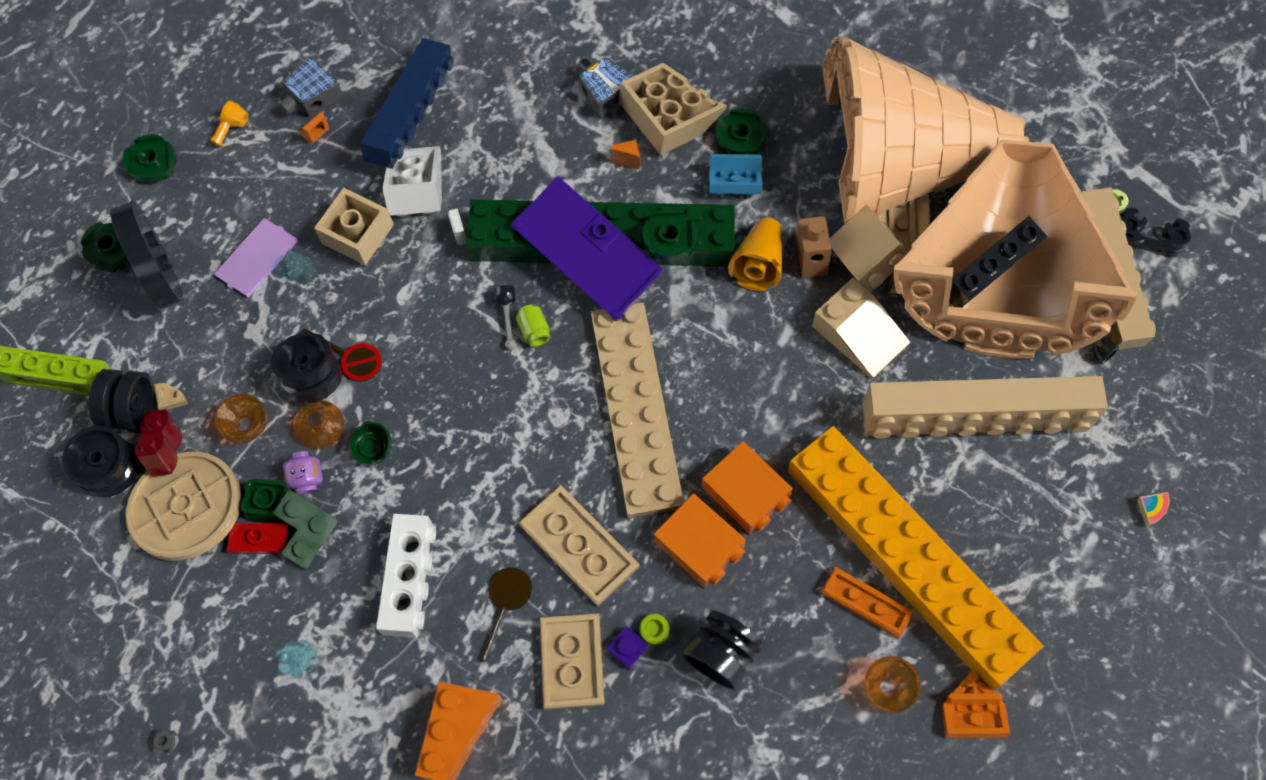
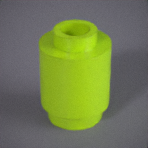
[516,305,550,347]

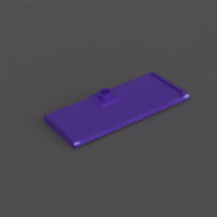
[511,176,663,322]

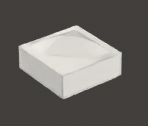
[448,209,468,246]

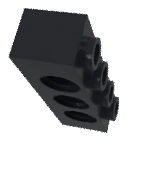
[949,216,1047,308]

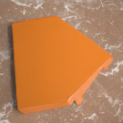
[942,671,1010,738]

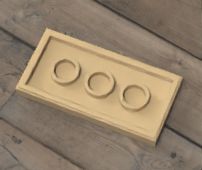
[518,485,640,607]

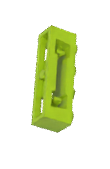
[0,346,112,396]

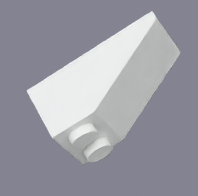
[383,146,442,217]

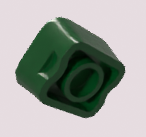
[241,479,294,523]

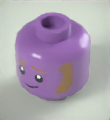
[283,451,323,494]

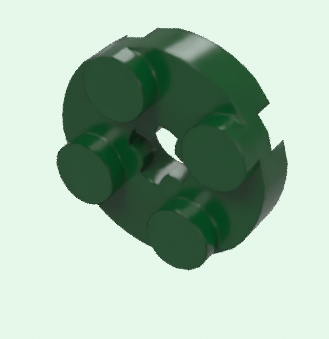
[715,109,767,155]
[122,134,177,183]
[642,208,697,261]
[81,220,128,273]

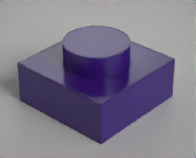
[607,626,649,670]

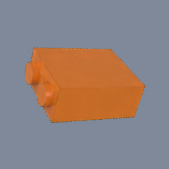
[702,441,793,535]
[654,493,746,589]

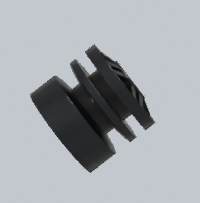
[682,610,764,691]

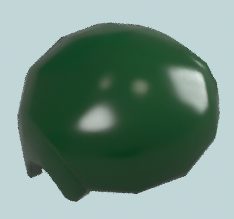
[348,421,392,466]

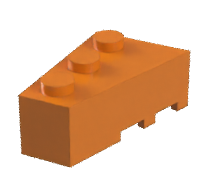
[415,682,503,780]

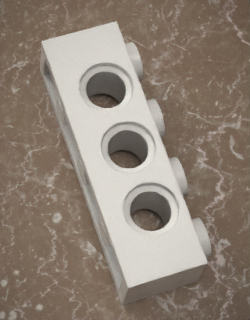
[376,514,436,638]

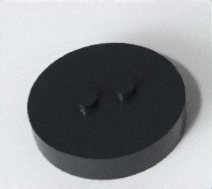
[110,201,183,310]

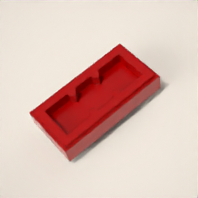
[227,523,290,554]

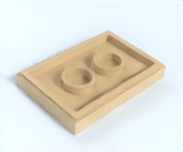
[540,613,605,710]

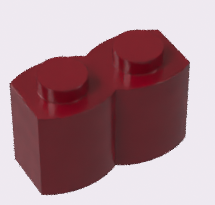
[135,409,182,477]

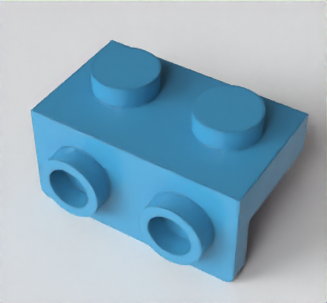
[709,154,762,195]

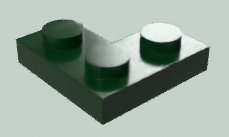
[272,489,338,570]

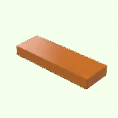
[820,567,915,639]

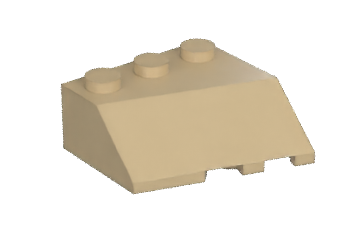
[619,63,727,155]

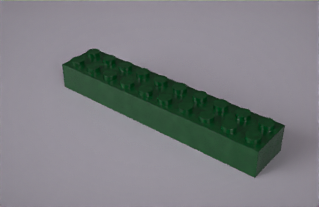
[466,199,735,267]

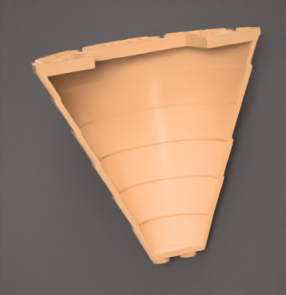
[822,36,1029,224]
[894,139,1136,359]

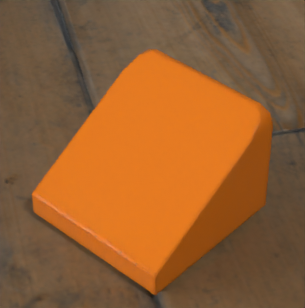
[300,112,330,144]
[611,140,641,169]

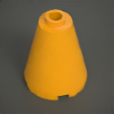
[728,217,782,292]

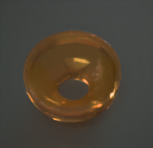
[214,394,268,444]
[293,400,345,450]
[864,656,921,713]

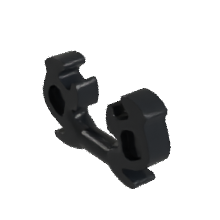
[1121,208,1191,257]

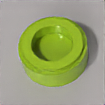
[640,614,669,646]

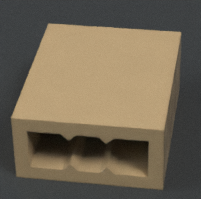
[830,205,909,292]

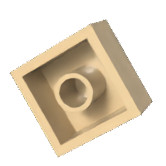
[314,188,394,266]

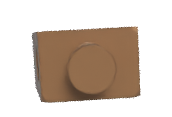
[793,216,831,279]

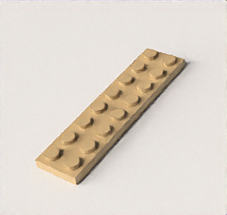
[591,302,684,518]

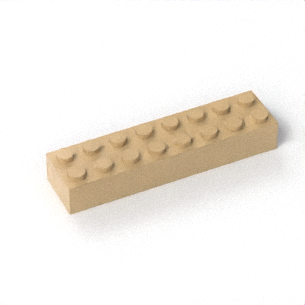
[862,376,1108,439]

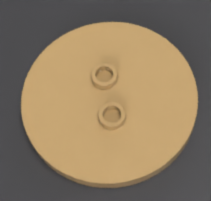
[126,452,242,561]

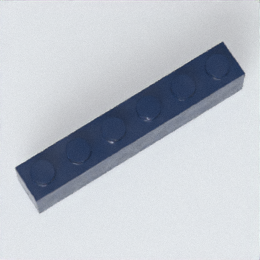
[360,38,454,169]

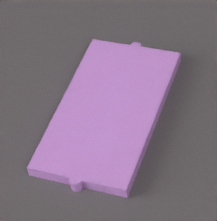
[214,218,298,298]

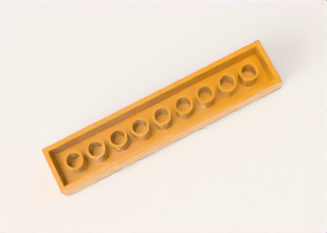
[788,426,1044,691]

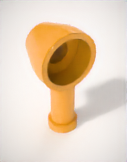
[209,100,248,147]

